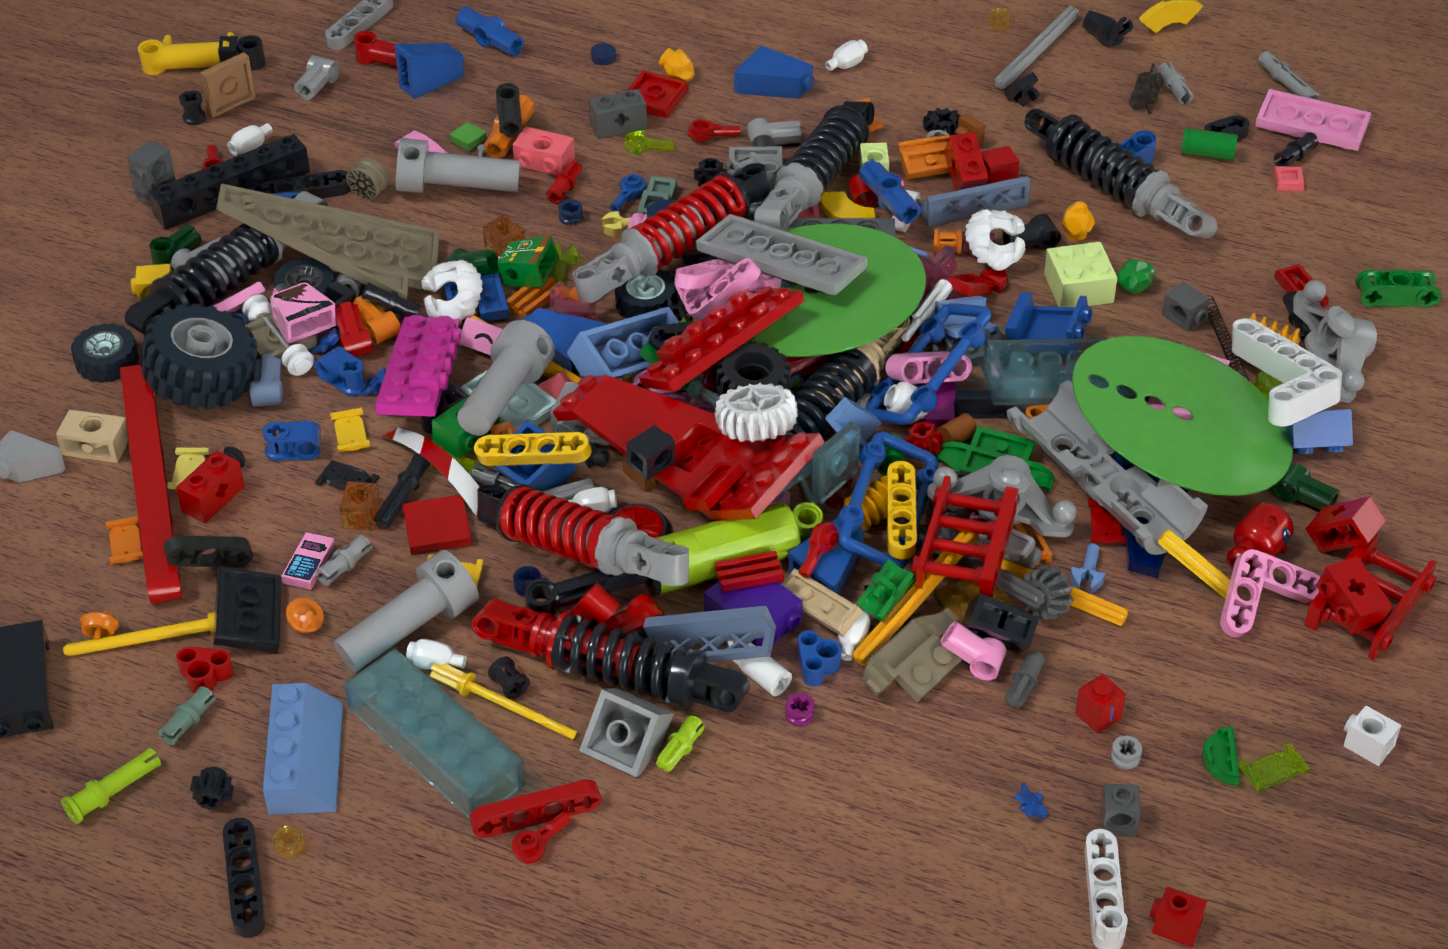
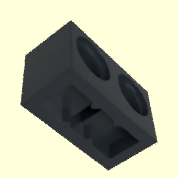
[961,593,1039,654]

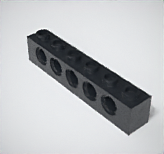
[148,134,310,230]

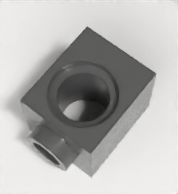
[1162,281,1210,332]
[1100,783,1141,837]

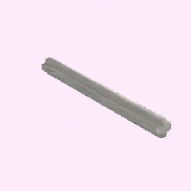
[994,6,1079,90]

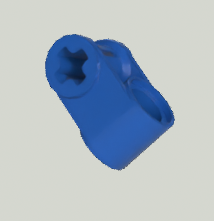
[1119,130,1156,164]
[314,346,367,397]
[262,421,321,461]

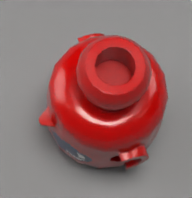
[1226,503,1294,572]

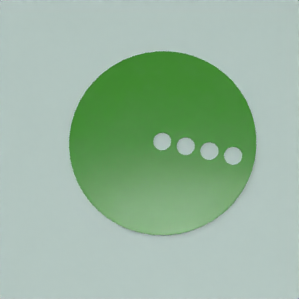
[707,224,926,357]
[1072,336,1293,496]

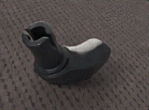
[1082,10,1133,47]

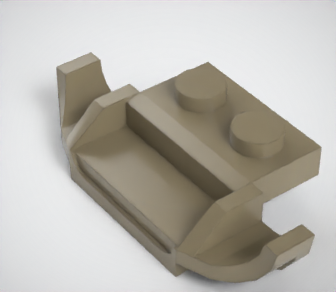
[863,607,962,703]

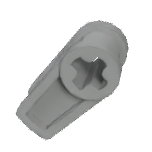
[979,522,1042,569]

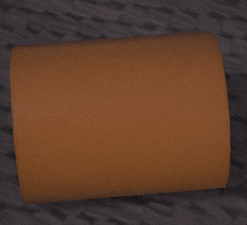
[938,413,977,444]

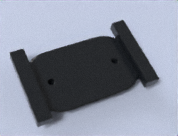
[315,460,379,500]

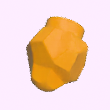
[658,48,695,82]
[1062,201,1095,241]

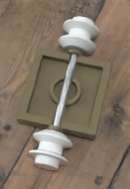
[242,294,317,376]

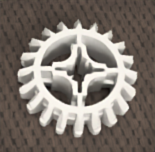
[715,383,798,443]

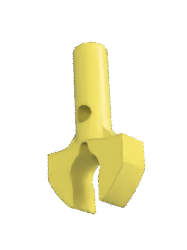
[602,211,631,238]

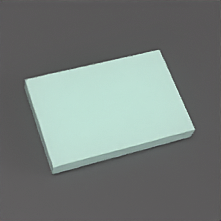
[460,370,556,429]

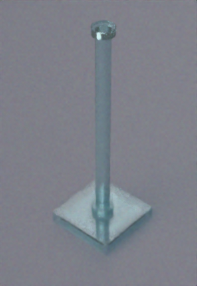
[687,380,860,504]

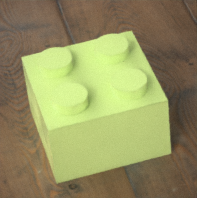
[1044,241,1117,307]

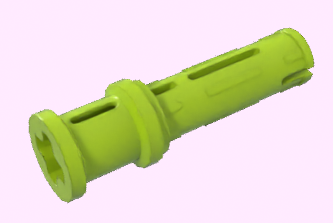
[61,748,161,824]

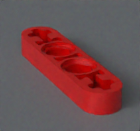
[469,779,602,838]

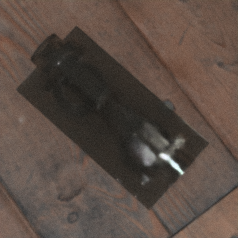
[1129,64,1163,114]

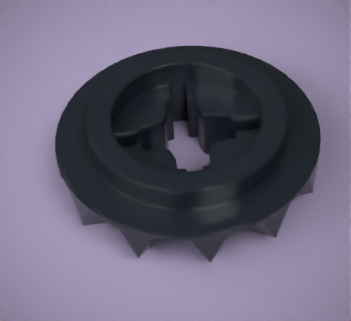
[923,107,962,135]

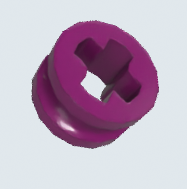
[785,693,815,726]

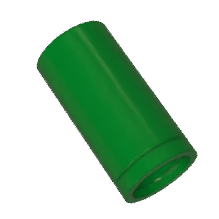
[1181,127,1238,161]

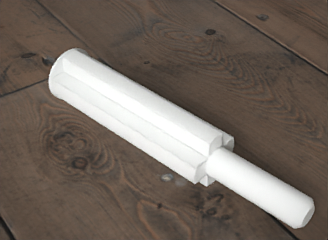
[901,279,953,342]

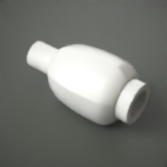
[825,39,868,71]
[227,123,273,156]
[568,487,618,514]
[838,604,871,661]
[406,639,467,671]

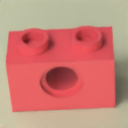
[513,126,575,175]

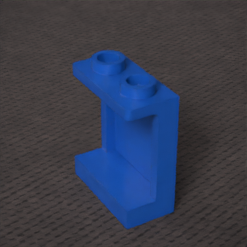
[1005,292,1093,353]

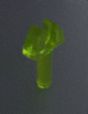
[624,130,675,156]
[553,242,579,283]

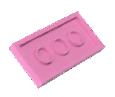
[1255,89,1371,151]

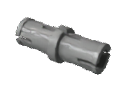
[1158,62,1194,105]
[315,535,372,586]

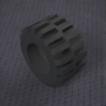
[715,341,791,401]

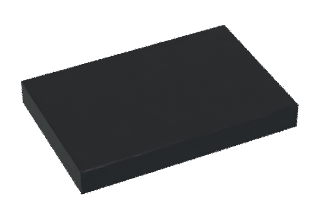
[213,566,281,654]

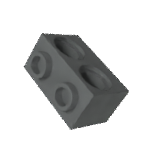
[127,141,176,206]

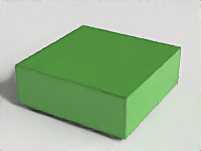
[449,122,487,151]

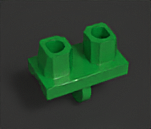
[856,559,916,622]

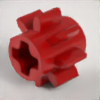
[905,422,944,455]

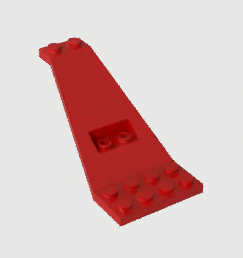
[552,375,825,521]

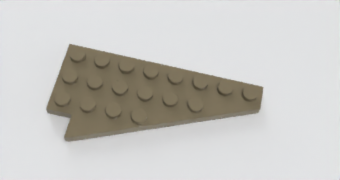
[216,183,439,299]

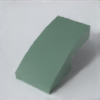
[637,175,678,214]

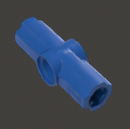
[456,6,524,57]
[859,159,921,225]

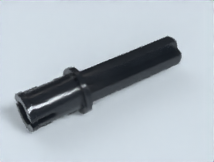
[374,454,431,529]

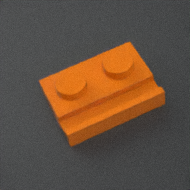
[897,134,950,180]

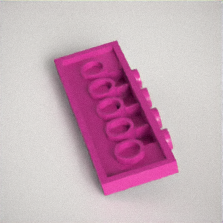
[375,315,461,416]

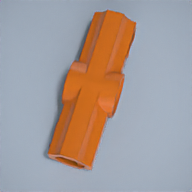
[484,94,535,158]

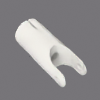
[728,641,792,696]

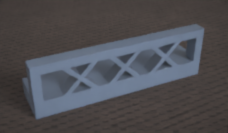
[919,176,1031,227]
[643,606,776,662]

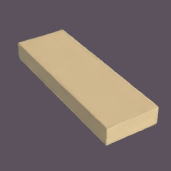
[782,568,863,637]

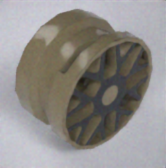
[346,157,389,200]

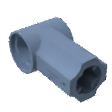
[250,354,283,407]

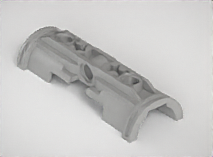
[1007,380,1208,555]

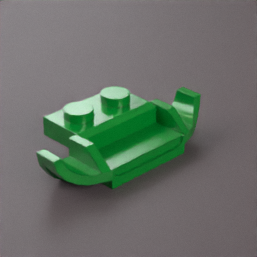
[937,426,1055,492]

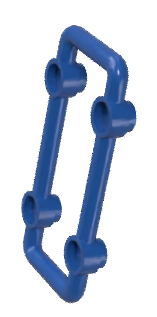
[866,303,991,425]
[836,432,938,569]

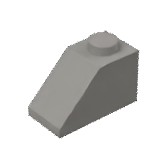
[0,430,66,483]

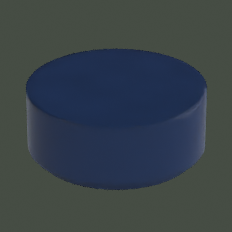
[591,43,616,65]

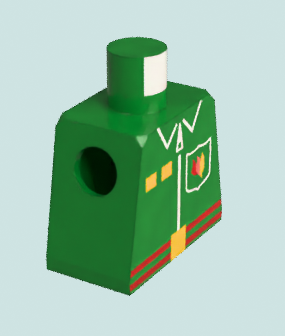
[496,235,559,287]

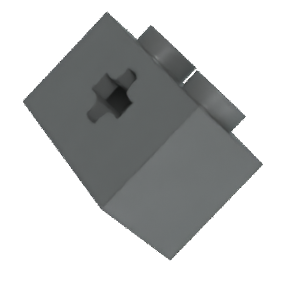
[589,89,647,139]

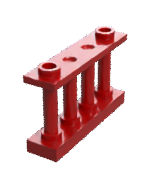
[912,476,1019,598]
[1304,533,1437,660]

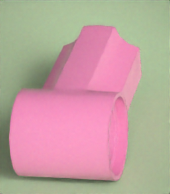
[940,621,1006,681]

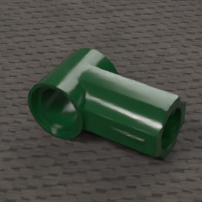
[149,224,202,271]
[446,248,498,276]
[1273,463,1340,510]

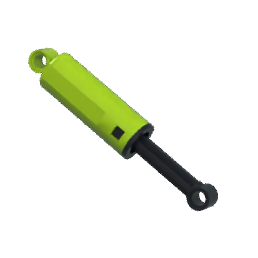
[525,502,823,616]

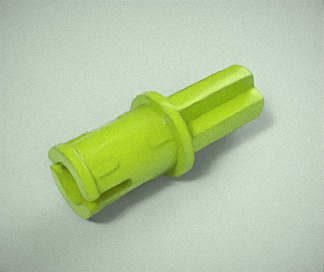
[656,715,705,772]

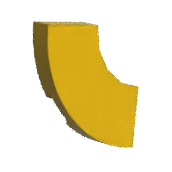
[1139,0,1203,33]
[819,191,875,218]

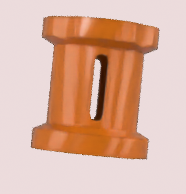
[933,229,962,254]

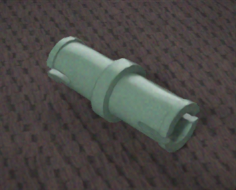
[158,686,216,745]

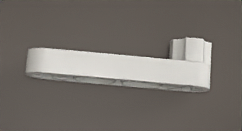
[1084,829,1128,949]

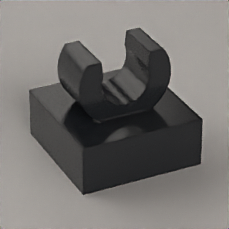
[1004,72,1040,107]

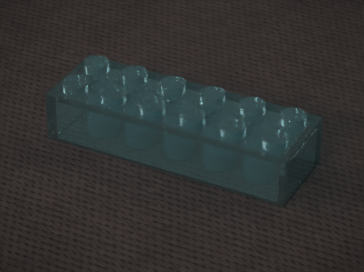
[981,339,1150,406]
[344,648,525,818]

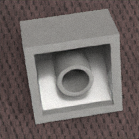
[579,688,674,777]

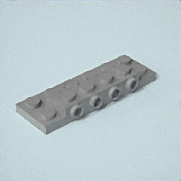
[696,214,868,296]

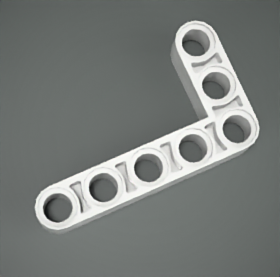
[1232,318,1342,426]

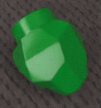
[1116,259,1155,294]

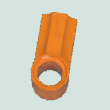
[353,295,401,345]

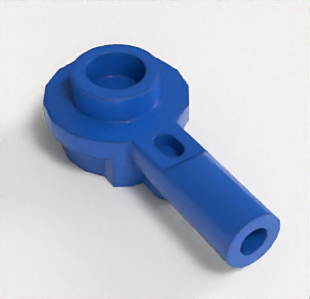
[610,174,646,212]

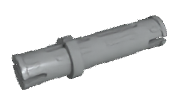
[1258,51,1319,100]

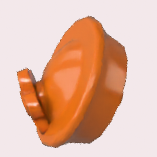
[286,597,324,634]
[79,610,119,639]

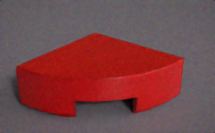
[980,267,1008,294]

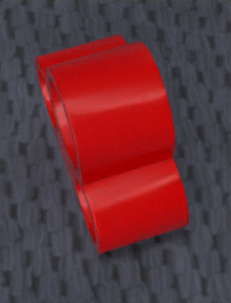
[176,647,234,693]

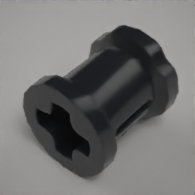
[179,90,206,125]
[488,656,530,699]

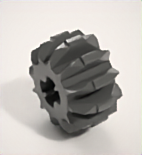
[1024,566,1074,620]

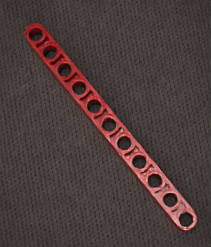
[120,364,183,605]

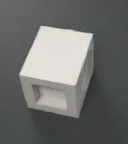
[1343,706,1401,766]

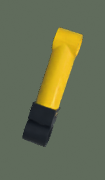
[138,32,266,75]

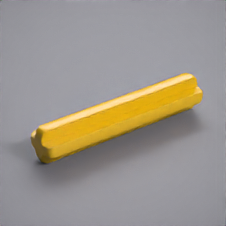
[1157,529,1230,598]

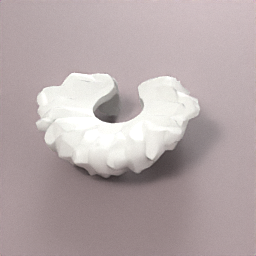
[965,209,1026,270]
[421,260,483,324]

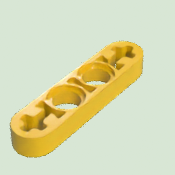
[474,432,592,466]
[887,461,917,560]

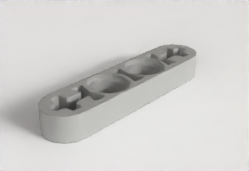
[325,0,394,50]

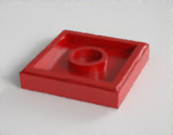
[627,70,689,119]
[402,495,472,555]

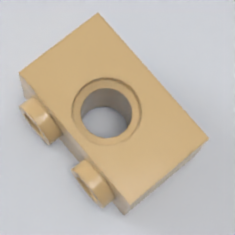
[56,410,129,463]

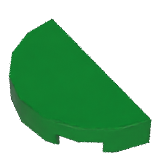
[1201,726,1240,786]

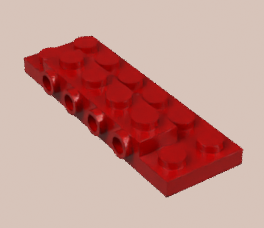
[638,286,805,392]

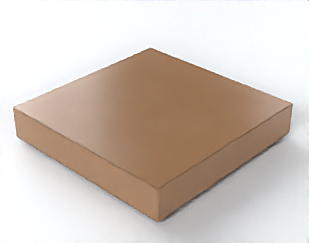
[200,52,256,118]

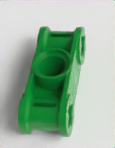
[1355,269,1442,307]

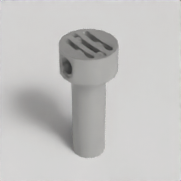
[396,138,521,194]
[457,320,555,436]
[333,549,479,672]

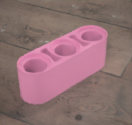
[885,351,972,384]

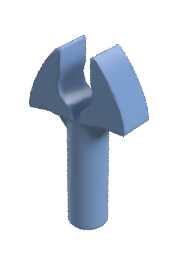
[1070,544,1106,594]

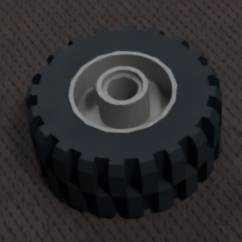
[140,304,257,410]

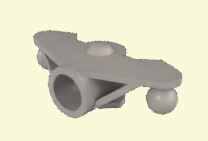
[1293,280,1377,403]
[927,455,1077,537]

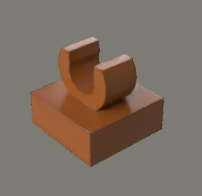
[955,113,985,147]

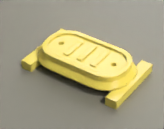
[167,448,209,489]

